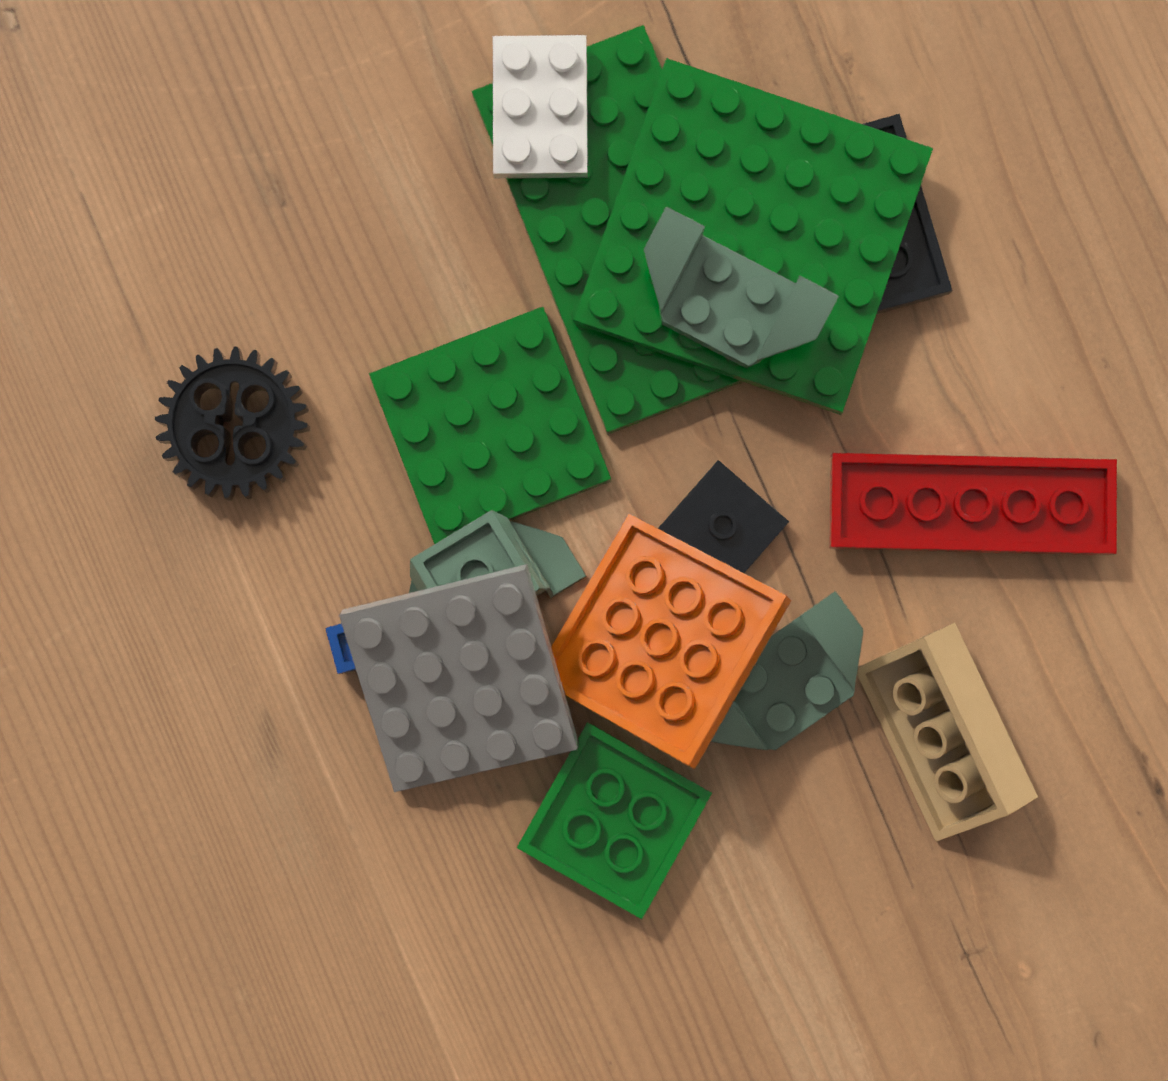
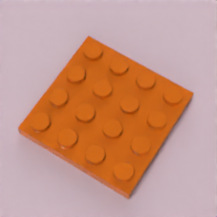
[551,514,791,770]

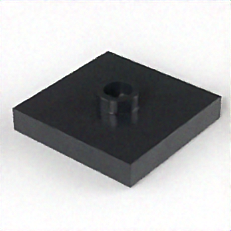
[658,460,789,573]

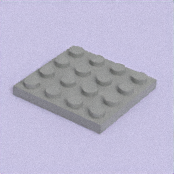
[339,564,579,792]

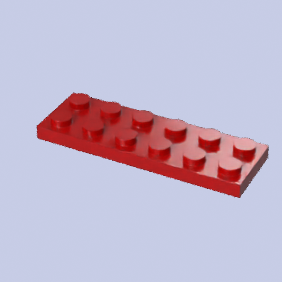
[829,453,1117,555]

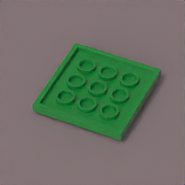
[369,306,611,544]

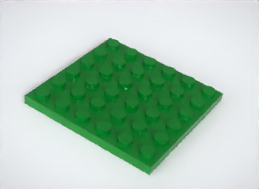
[573,58,933,415]

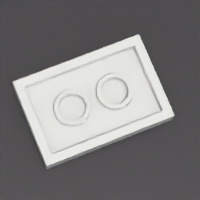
[493,35,587,178]

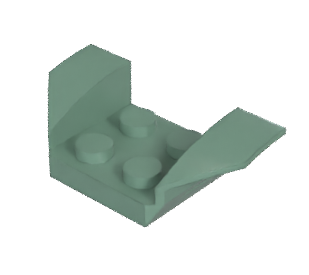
[644,207,839,369]
[409,510,586,599]
[711,591,864,750]

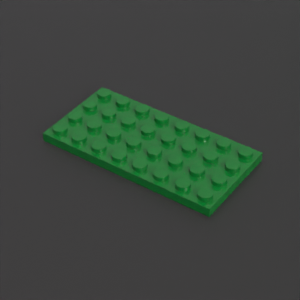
[472,25,743,435]

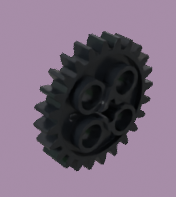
[155,347,310,501]

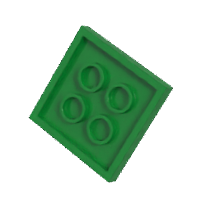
[517,722,712,919]

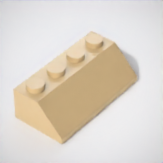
[857,623,1038,842]

